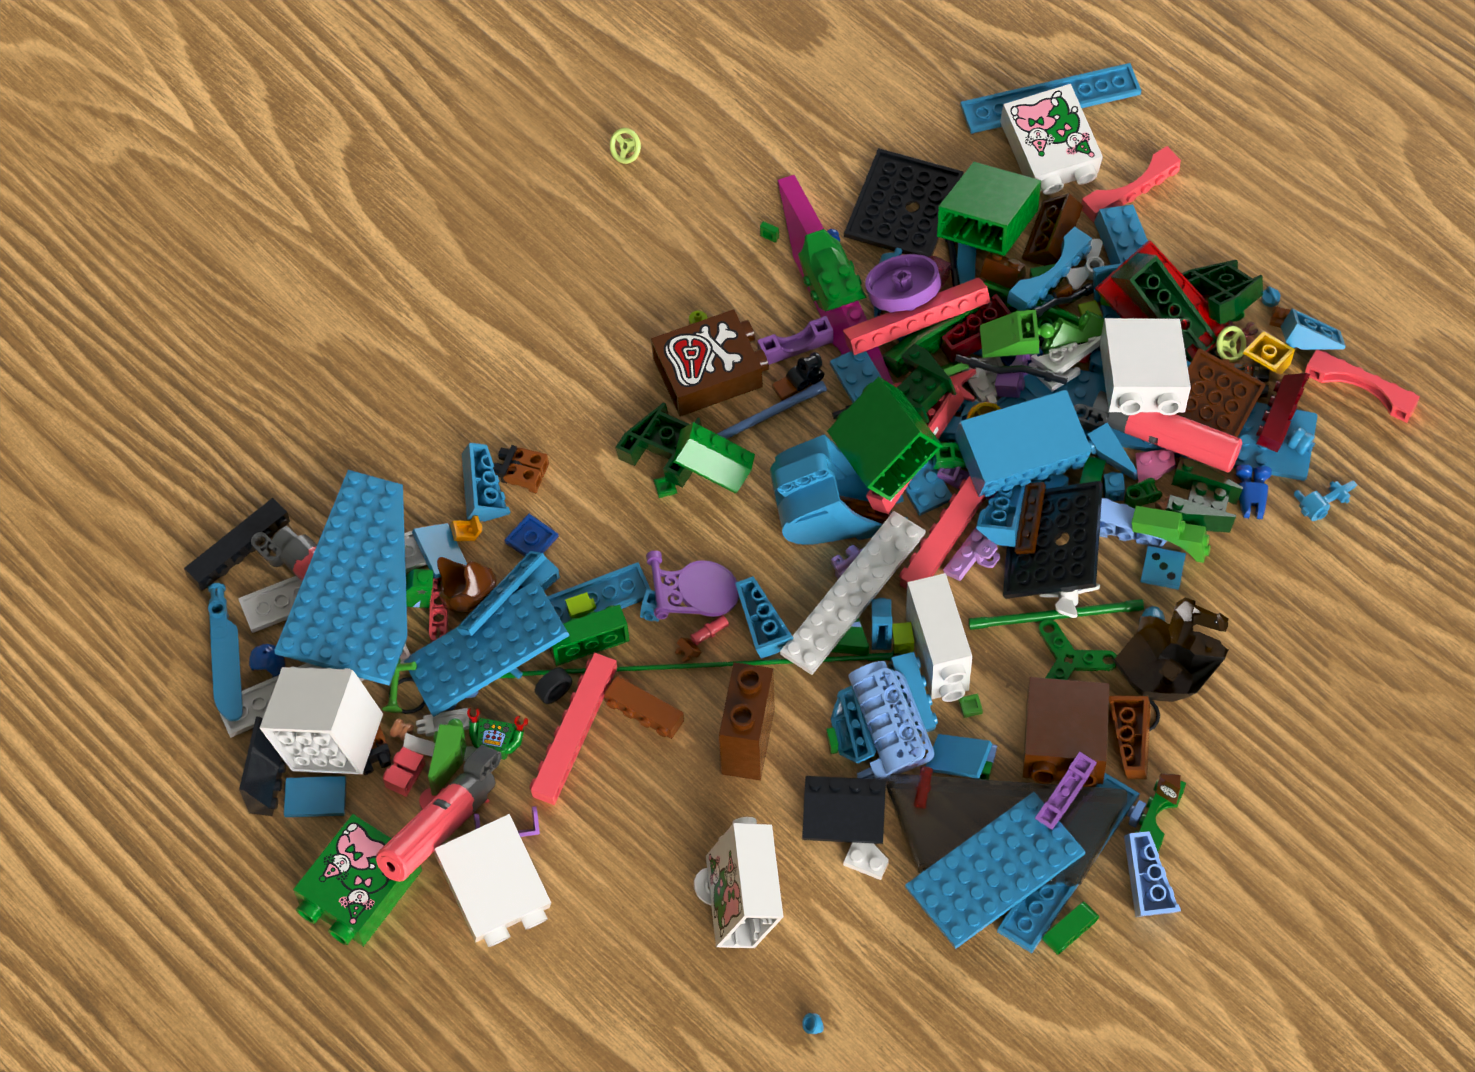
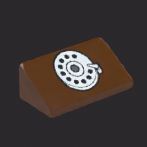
[1156,773,1181,804]

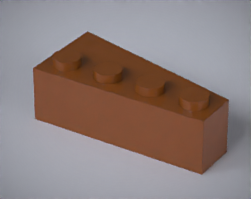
[1109,696,1151,779]

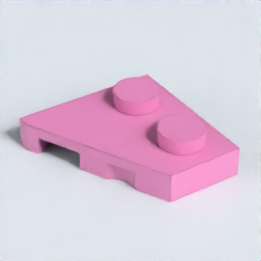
[1136,449,1176,483]

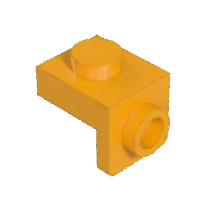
[450,515,482,541]

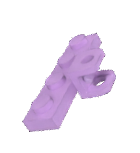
[943,526,1000,581]

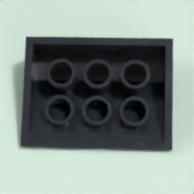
[239,716,287,816]
[802,776,886,844]

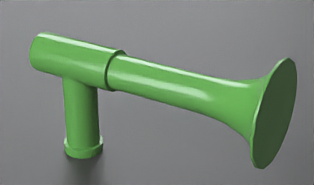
[382,658,417,713]

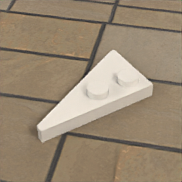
[1031,336,1101,375]

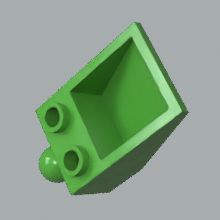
[980,310,1055,358]
[428,718,467,796]

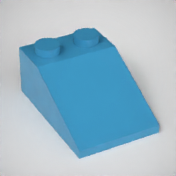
[1281,308,1346,350]
[1088,422,1138,480]

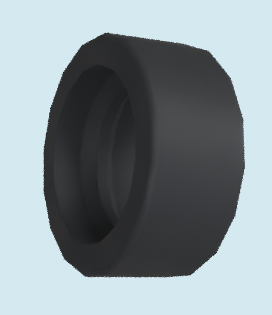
[534,667,573,704]

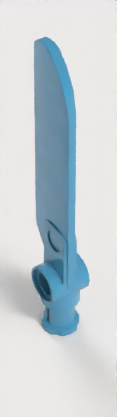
[208,583,243,721]

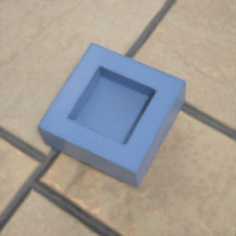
[1127,800,1146,828]

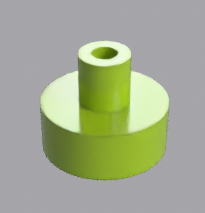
[689,311,707,324]

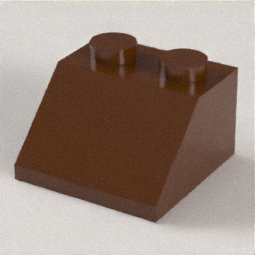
[980,252,1026,289]

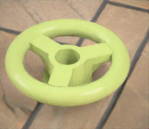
[610,128,641,164]
[1216,326,1246,363]

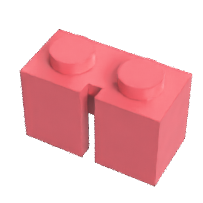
[383,747,426,797]

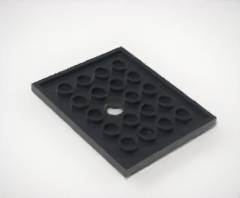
[844,148,964,259]
[1003,481,1103,599]

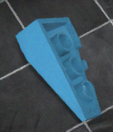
[977,484,1025,547]

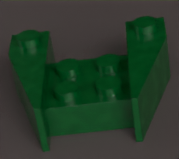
[1181,260,1263,324]
[897,343,957,423]
[615,402,702,488]
[1165,456,1243,533]

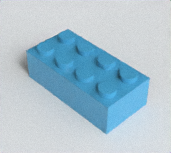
[1094,204,1148,265]

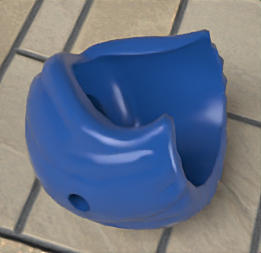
[249,644,286,678]

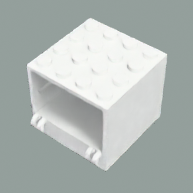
[260,667,383,774]

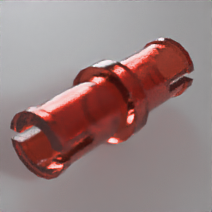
[913,766,933,809]

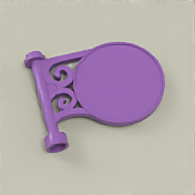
[646,551,739,619]

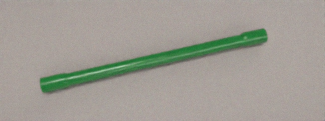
[968,599,1144,630]

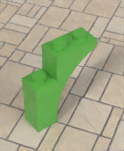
[1041,310,1105,355]
[1132,506,1211,563]

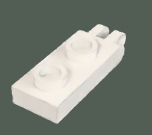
[416,708,470,736]

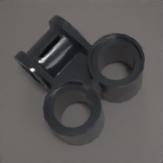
[786,352,825,391]

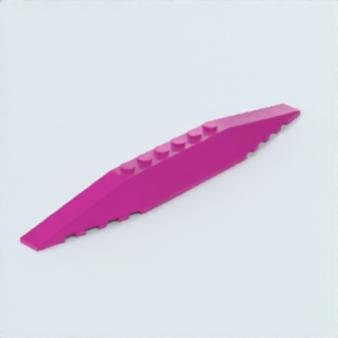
[778,175,893,385]

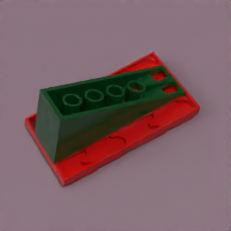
[1095,241,1230,363]

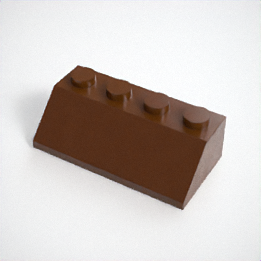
[1022,193,1083,266]

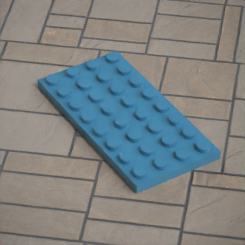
[404,580,570,717]
[905,792,1085,949]

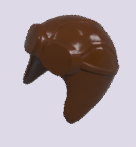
[437,557,497,613]

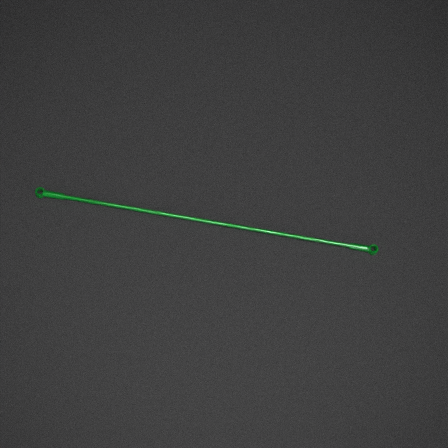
[498,650,903,679]

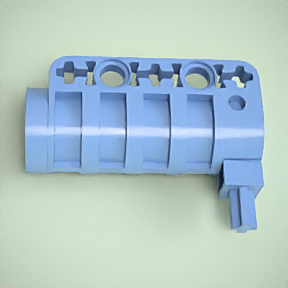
[848,661,934,779]

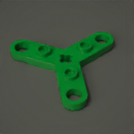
[1039,619,1117,680]

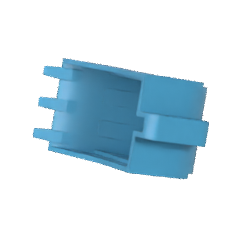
[770,434,908,545]

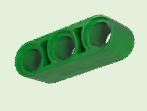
[1042,901,1099,955]

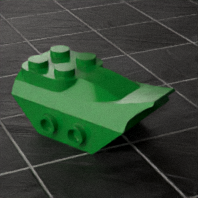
[798,229,867,312]

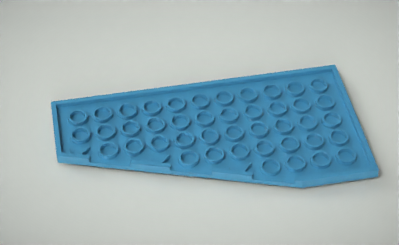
[275,470,407,686]

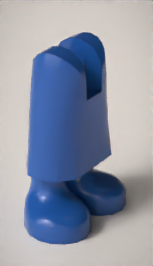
[1235,465,1272,519]

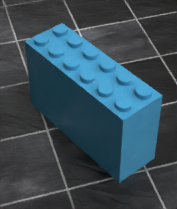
[954,389,1092,497]

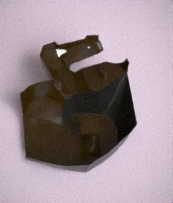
[1111,597,1229,702]

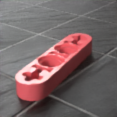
[429,577,448,642]

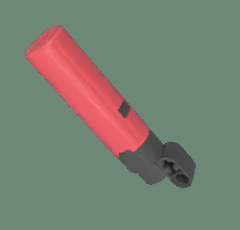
[1074,390,1242,473]
[251,526,317,581]
[376,745,502,882]

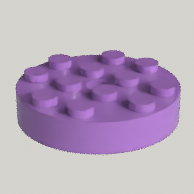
[865,254,941,313]

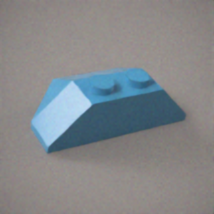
[831,685,877,763]

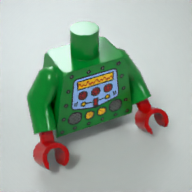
[467,708,529,760]

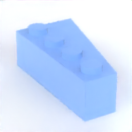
[1100,498,1167,548]
[1124,831,1181,917]

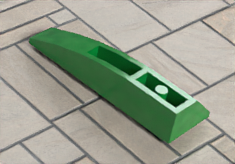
[883,307,980,378]

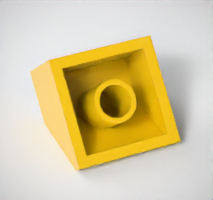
[1243,331,1295,375]

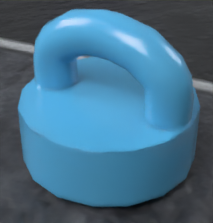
[1261,286,1281,307]
[802,1013,824,1034]

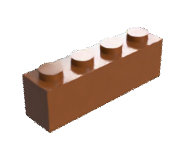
[604,676,684,739]

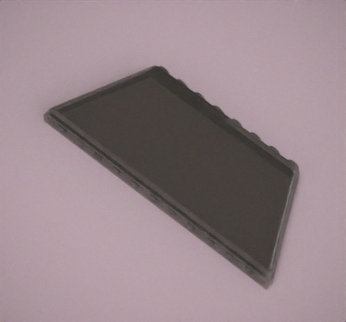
[886,774,1128,886]

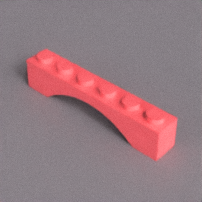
[1081,146,1181,223]
[1305,350,1420,423]

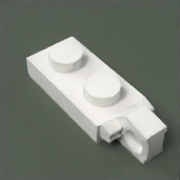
[962,368,998,404]

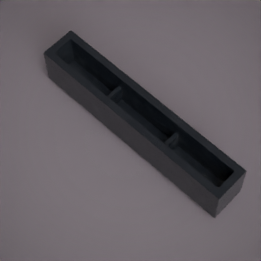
[184,498,290,592]

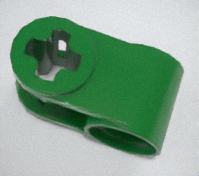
[1124,478,1163,508]

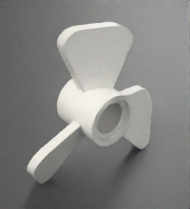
[1066,239,1104,291]
[1039,583,1100,618]

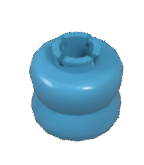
[1286,427,1316,455]

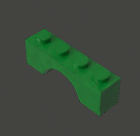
[1135,779,1186,853]

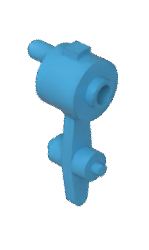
[1294,481,1357,521]

